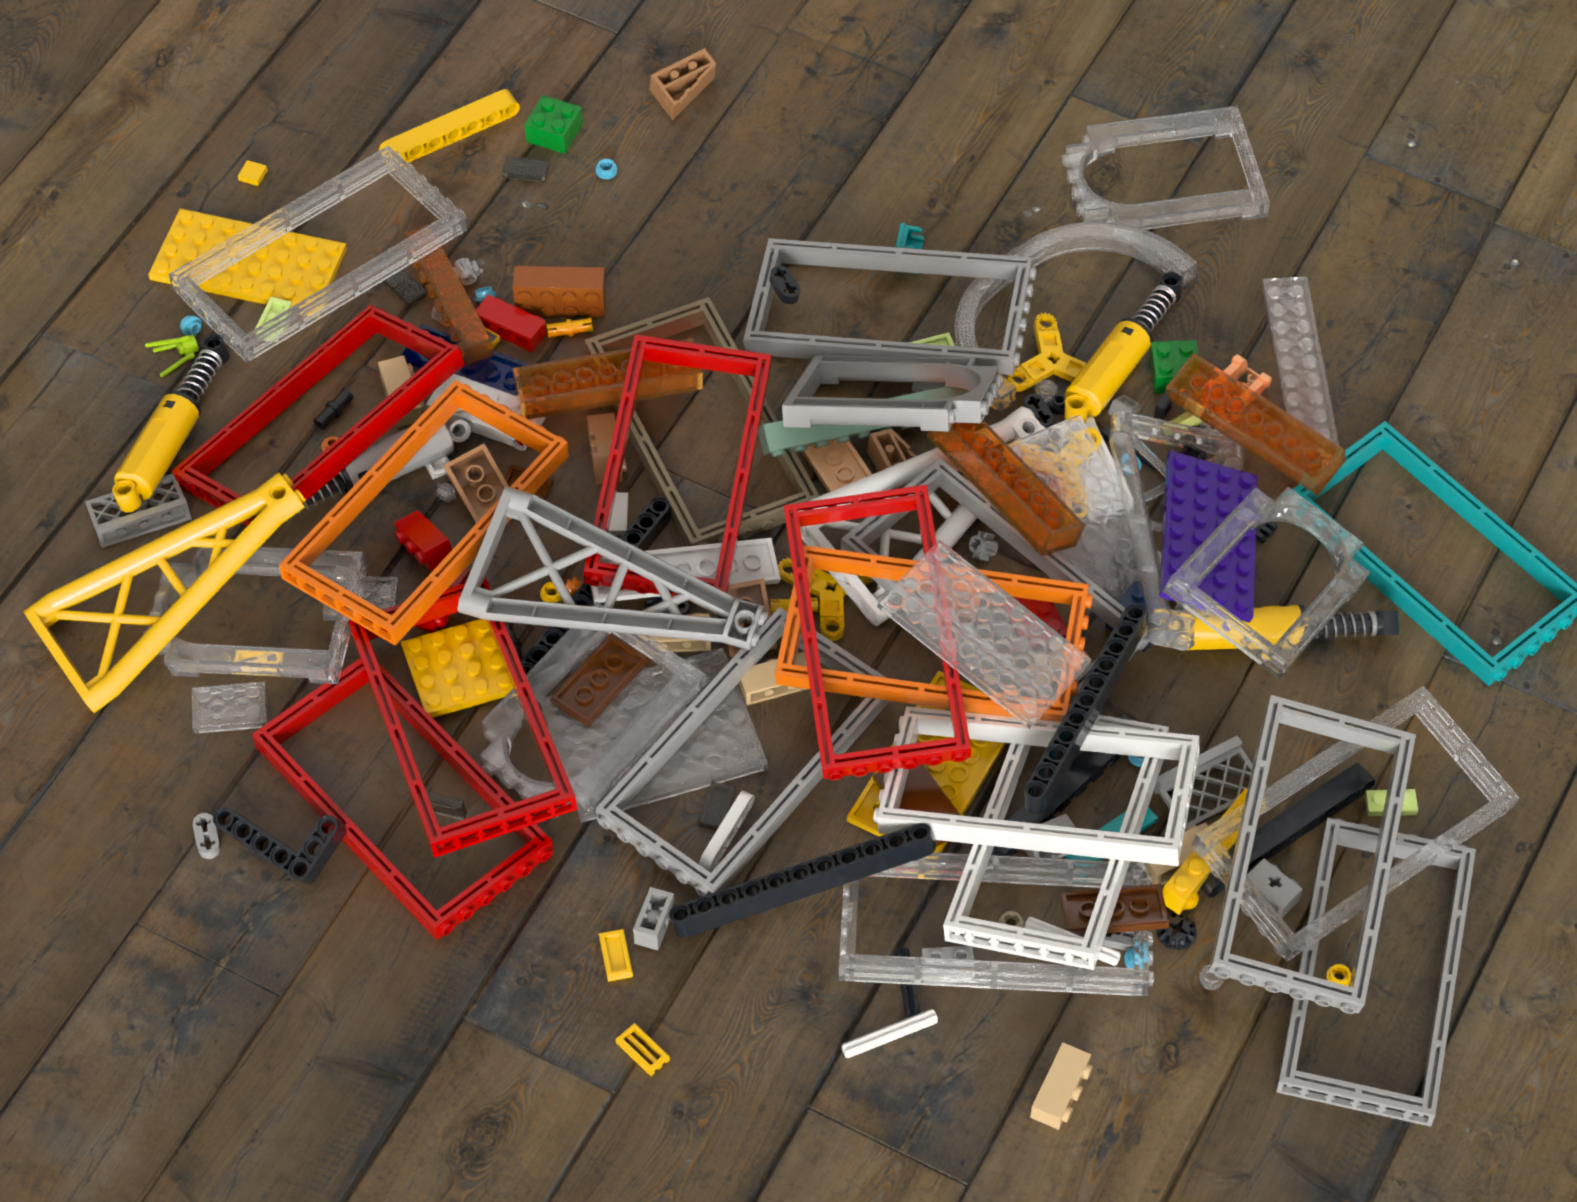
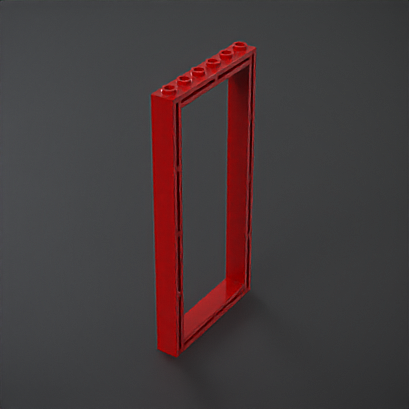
[172,305,465,526]
[583,335,771,601]
[783,484,971,780]
[348,577,578,858]
[252,658,554,940]

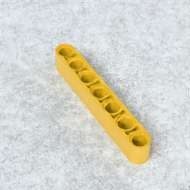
[379,89,520,168]

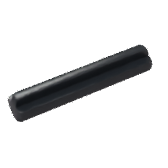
[896,948,920,1018]

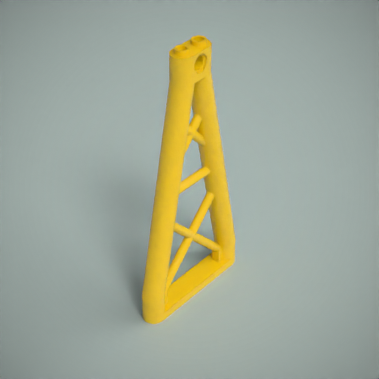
[23,472,306,713]

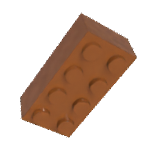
[513,266,606,317]

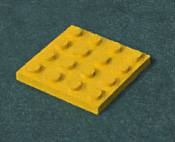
[401,619,516,718]

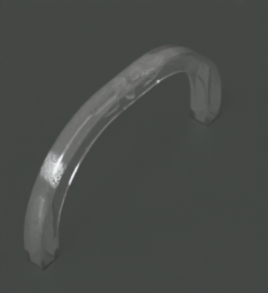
[954,222,1197,413]

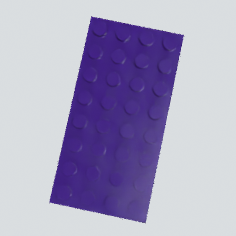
[1159,450,1258,623]

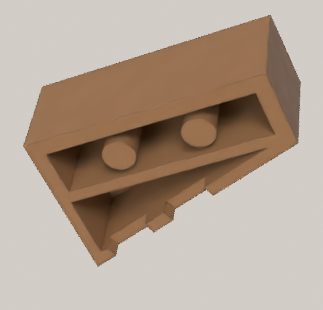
[649,48,716,120]
[587,413,627,485]
[867,429,936,492]

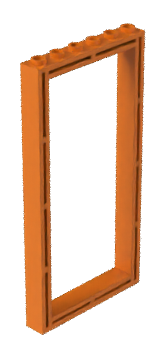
[279,380,568,645]
[775,545,1093,722]

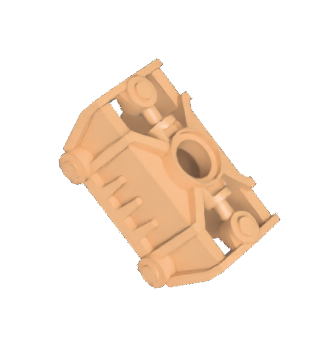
[1202,354,1272,426]

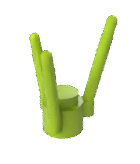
[145,335,199,377]

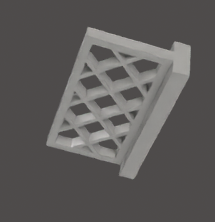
[85,474,192,548]
[1154,735,1267,831]

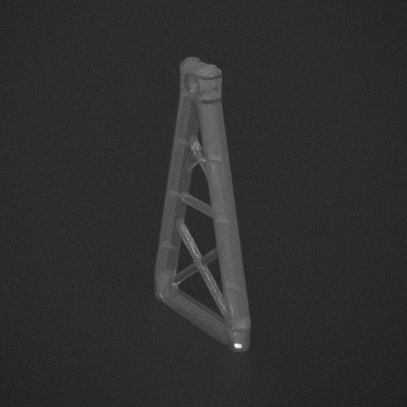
[1109,411,1244,651]

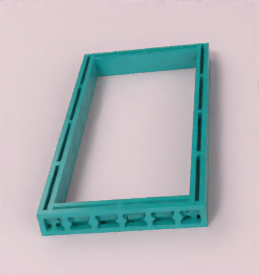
[1284,421,1577,686]

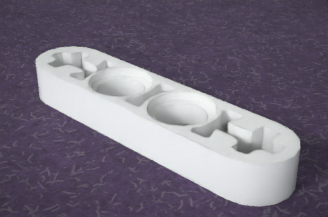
[699,791,755,873]

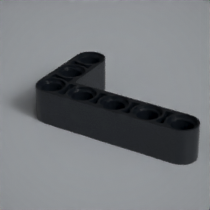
[213,807,346,884]

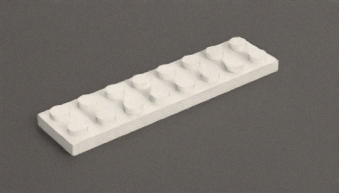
[591,538,781,603]

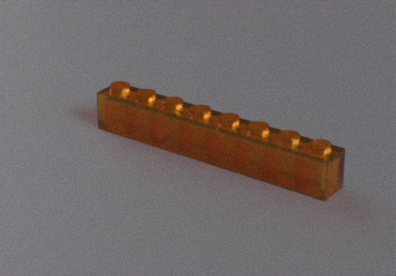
[403,224,494,364]

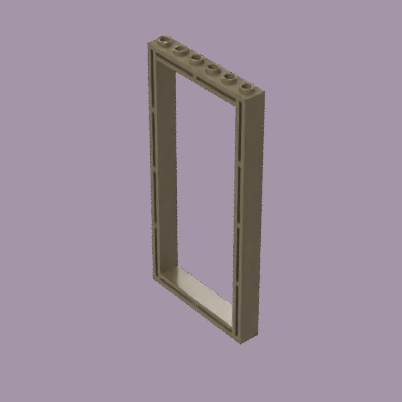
[584,297,819,547]

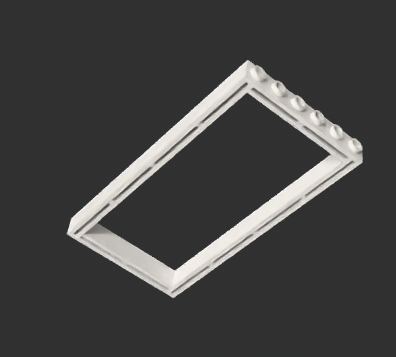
[874,706,1200,866]
[943,715,1169,970]

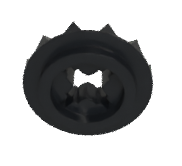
[1156,913,1197,950]

